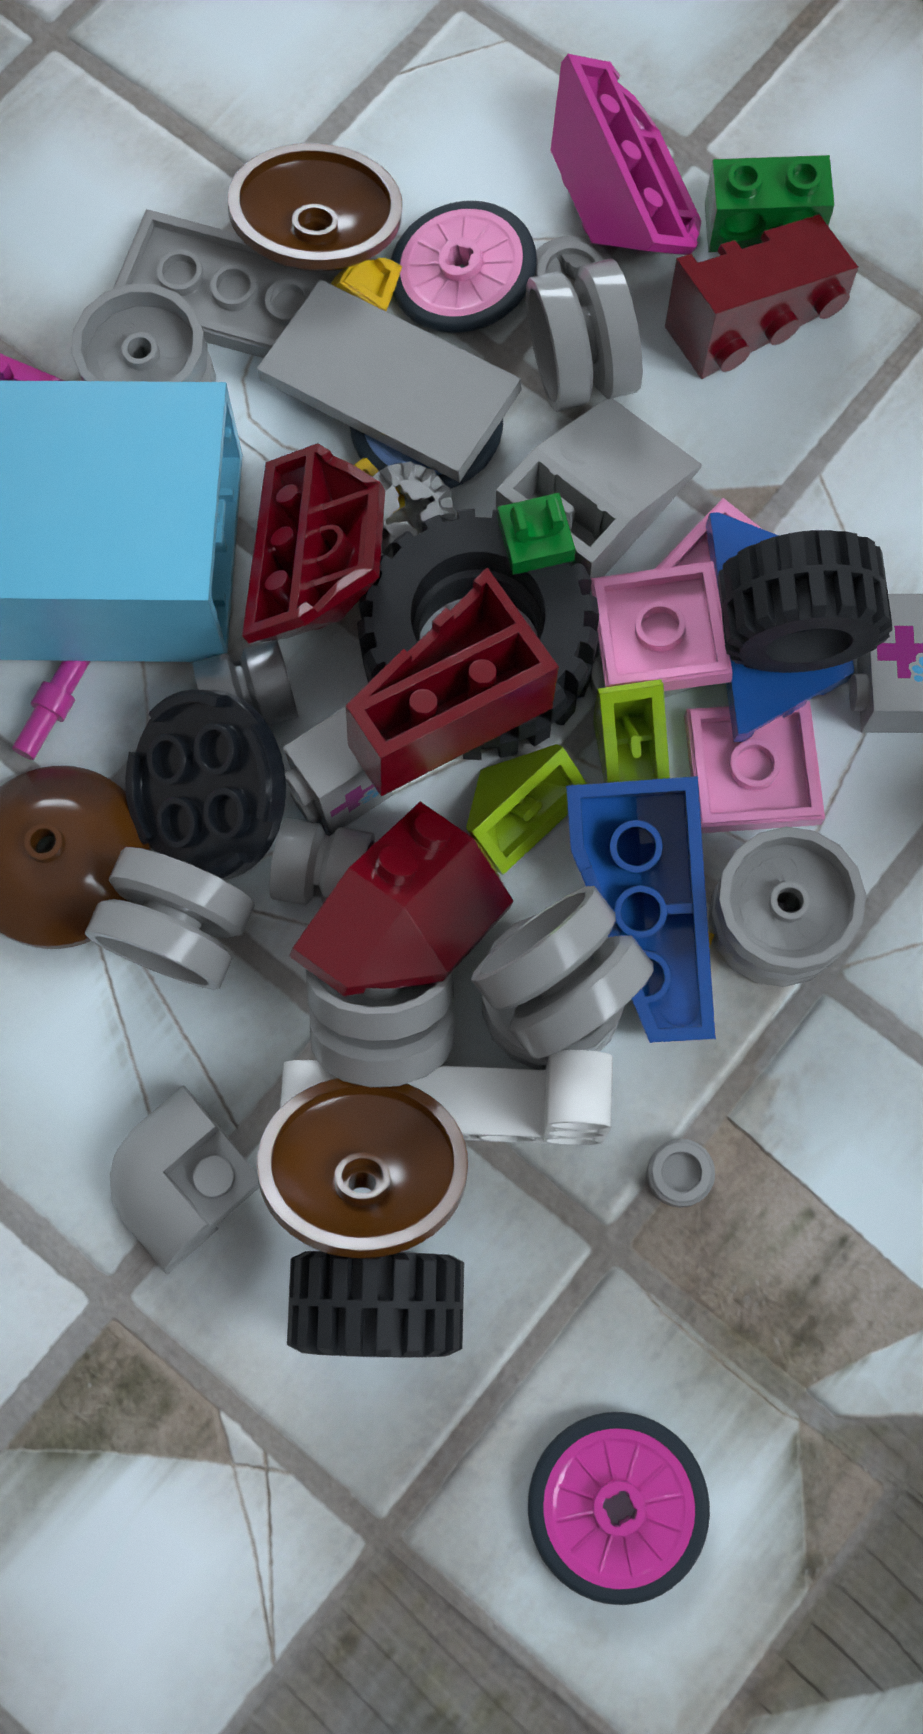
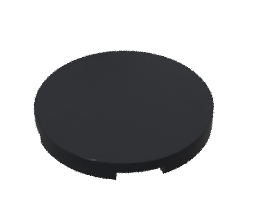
[125,689,286,880]

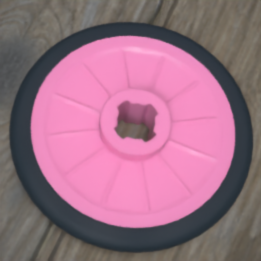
[390,201,537,333]

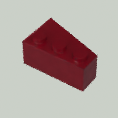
[665,214,859,380]
[346,568,559,797]

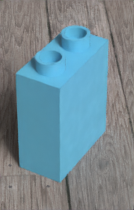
[0,380,243,662]

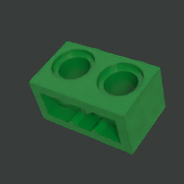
[704,155,835,252]

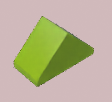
[593,679,670,783]

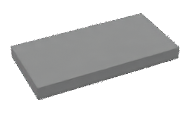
[112,209,343,358]
[256,279,522,483]

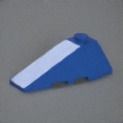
[566,776,716,1043]

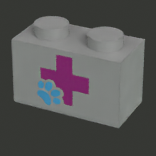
[849,594,923,733]
[283,707,393,835]

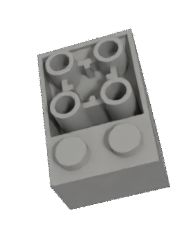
[496,398,702,592]

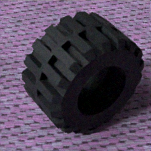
[718,530,892,673]
[287,1251,464,1357]

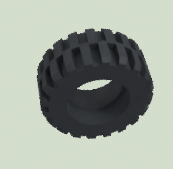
[357,508,599,760]

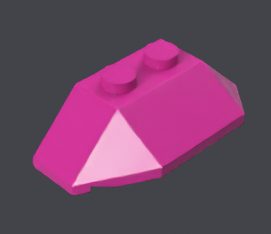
[550,54,702,255]

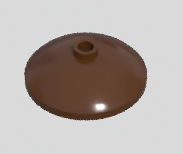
[227,143,403,271]
[0,766,152,949]
[257,1078,468,1258]

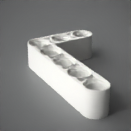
[280,1050,613,1145]

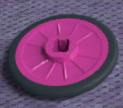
[528,1412,710,1605]

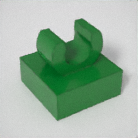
[497,492,576,575]

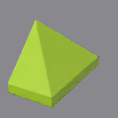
[466,744,587,875]

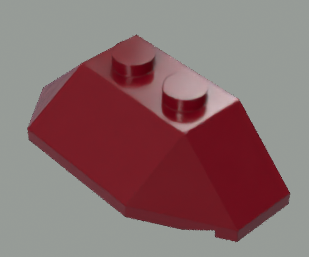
[242,443,386,644]
[289,801,514,996]

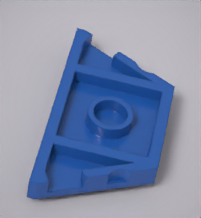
[706,512,854,742]

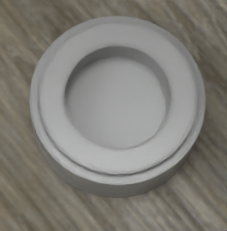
[647,1139,715,1208]

